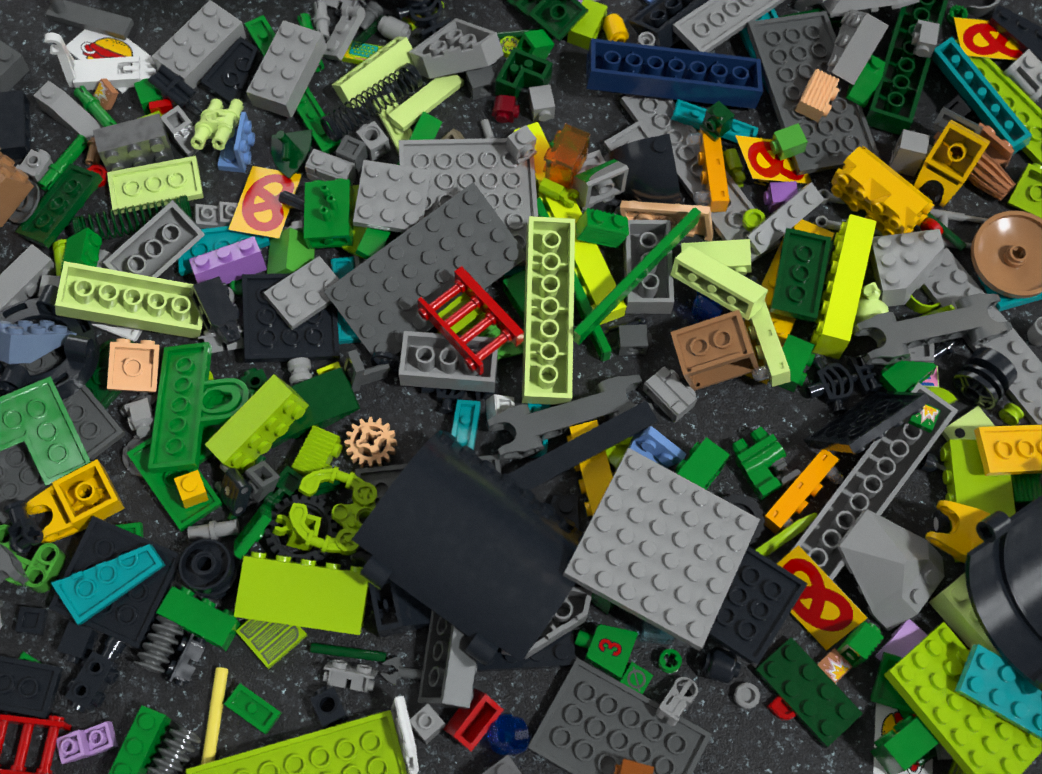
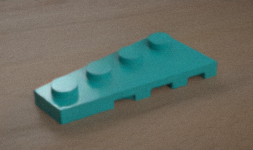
[178,226,270,276]

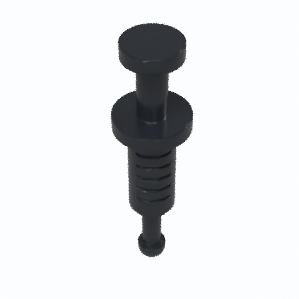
[934,337,964,361]

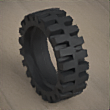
[265,494,339,565]

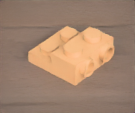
[107,338,160,393]

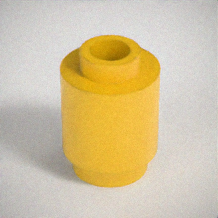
[603,14,629,42]

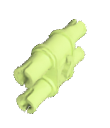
[191,99,244,150]

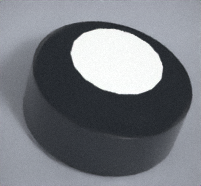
[933,511,950,534]

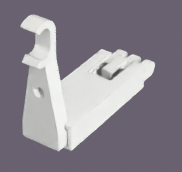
[44,33,156,91]

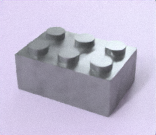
[93,113,174,172]

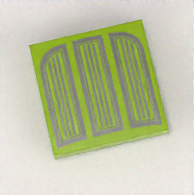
[236,619,308,669]

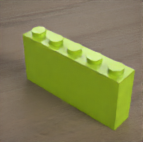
[940,439,1016,562]
[234,551,369,635]

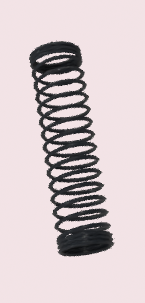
[320,63,423,142]

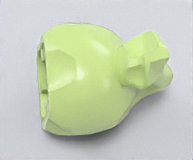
[852,282,889,331]

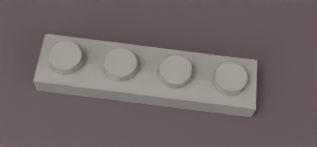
[744,182,824,255]

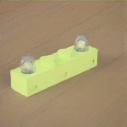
[742,300,790,387]

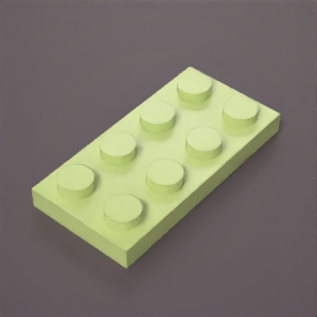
[107,156,204,215]

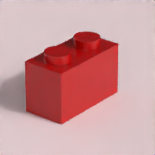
[443,688,504,752]

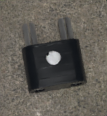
[214,463,252,516]

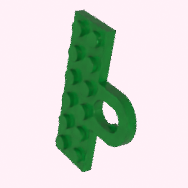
[148,342,252,474]

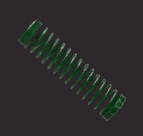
[72,194,192,240]

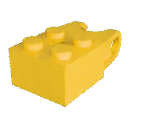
[914,120,991,207]
[26,459,125,543]
[925,500,990,563]

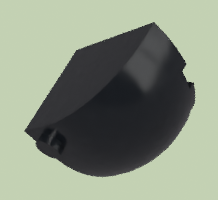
[604,134,681,204]

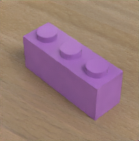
[189,236,267,284]

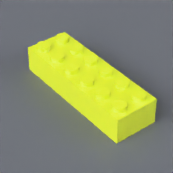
[810,214,877,359]

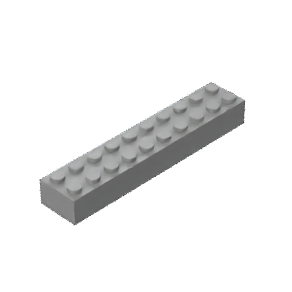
[790,382,958,581]

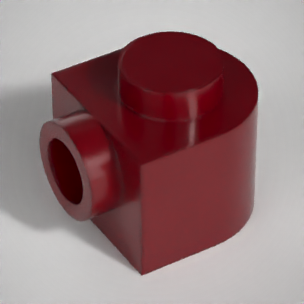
[492,95,520,123]

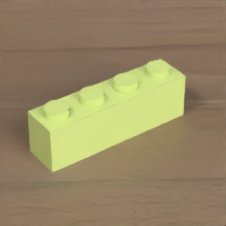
[332,37,414,108]
[670,246,768,320]

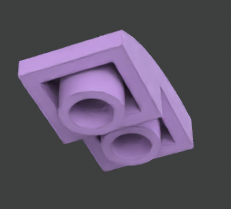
[875,619,927,661]
[57,721,118,764]

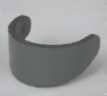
[966,0,1000,17]

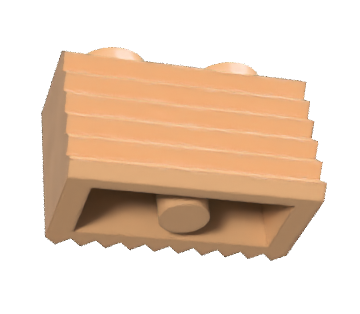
[795,69,840,122]

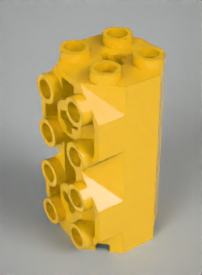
[831,146,935,236]

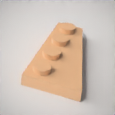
[620,200,713,241]

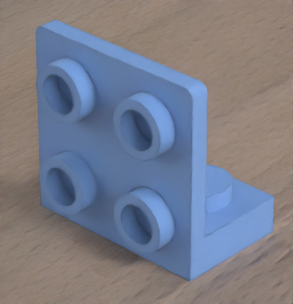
[218,112,255,173]
[628,426,686,469]

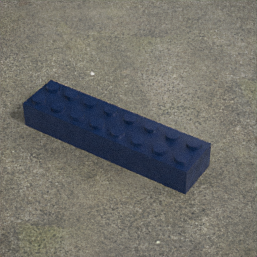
[586,38,763,109]

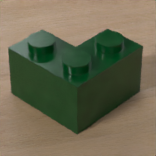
[495,47,553,100]

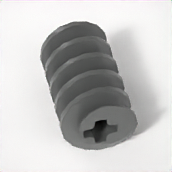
[133,616,184,673]
[146,722,202,774]

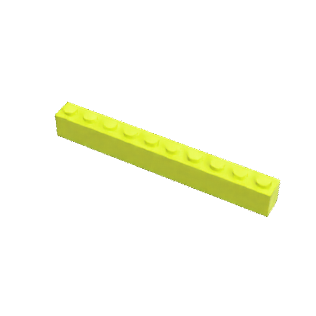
[514,122,627,325]

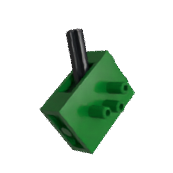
[278,178,354,249]

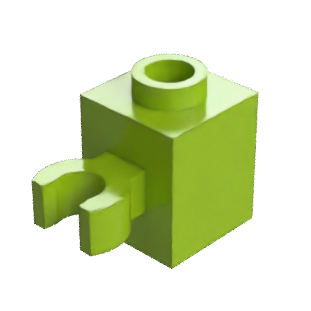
[272,514,321,552]

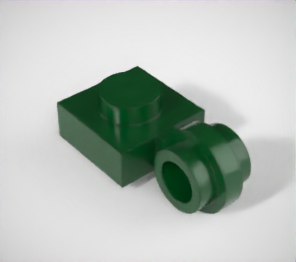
[264,465,303,511]

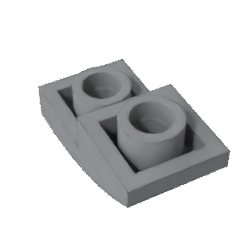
[194,202,238,228]

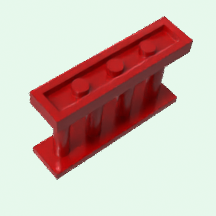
[418,266,524,375]
[0,714,72,774]

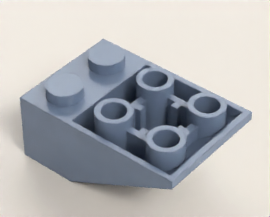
[0,320,77,364]

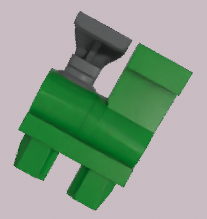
[732,427,801,501]

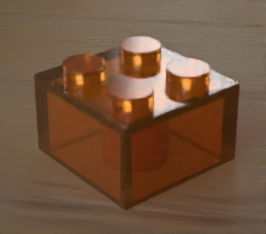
[543,124,590,189]

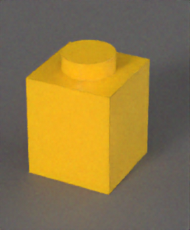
[174,470,208,509]

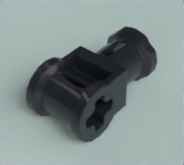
[4,500,44,554]

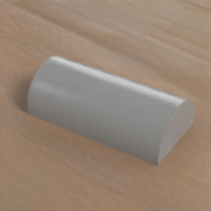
[103,200,205,278]

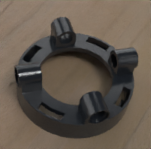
[0,285,100,400]

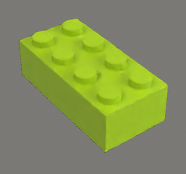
[205,374,309,474]

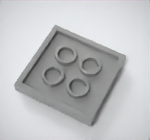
[353,160,431,233]

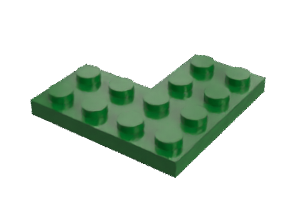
[0,376,91,486]
[127,424,224,532]

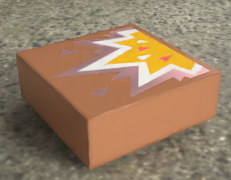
[93,78,119,110]
[817,648,852,683]

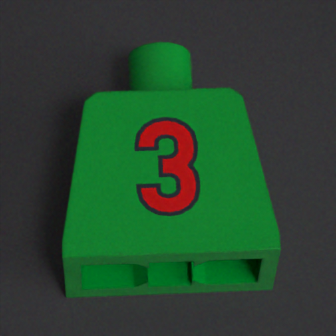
[575,624,638,682]

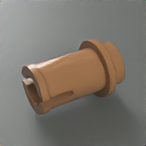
[85,137,101,166]

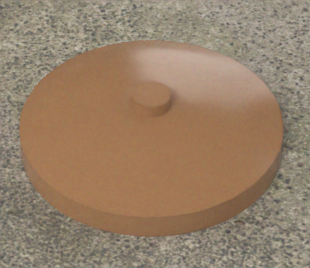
[971,211,1042,298]

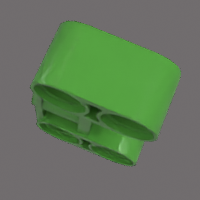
[0,524,66,593]

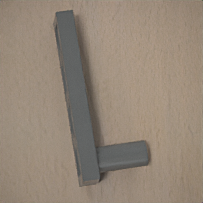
[46,0,134,40]

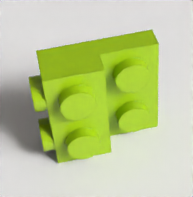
[1007,163,1042,219]

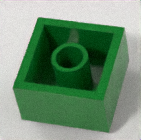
[870,714,939,774]

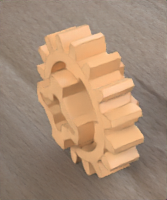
[344,417,397,468]

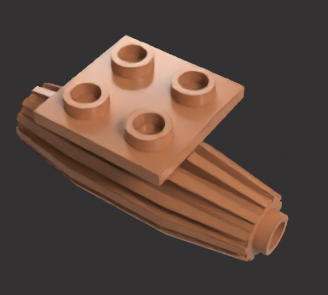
[933,122,1016,201]

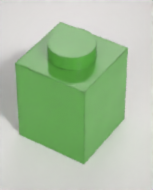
[770,123,808,161]

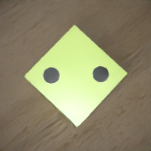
[941,406,995,441]

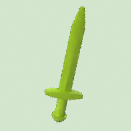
[756,513,817,557]

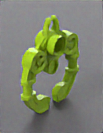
[288,466,377,555]

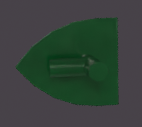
[271,129,313,179]

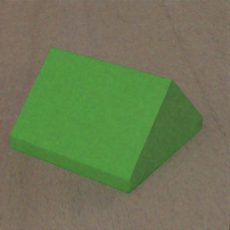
[267,227,315,274]

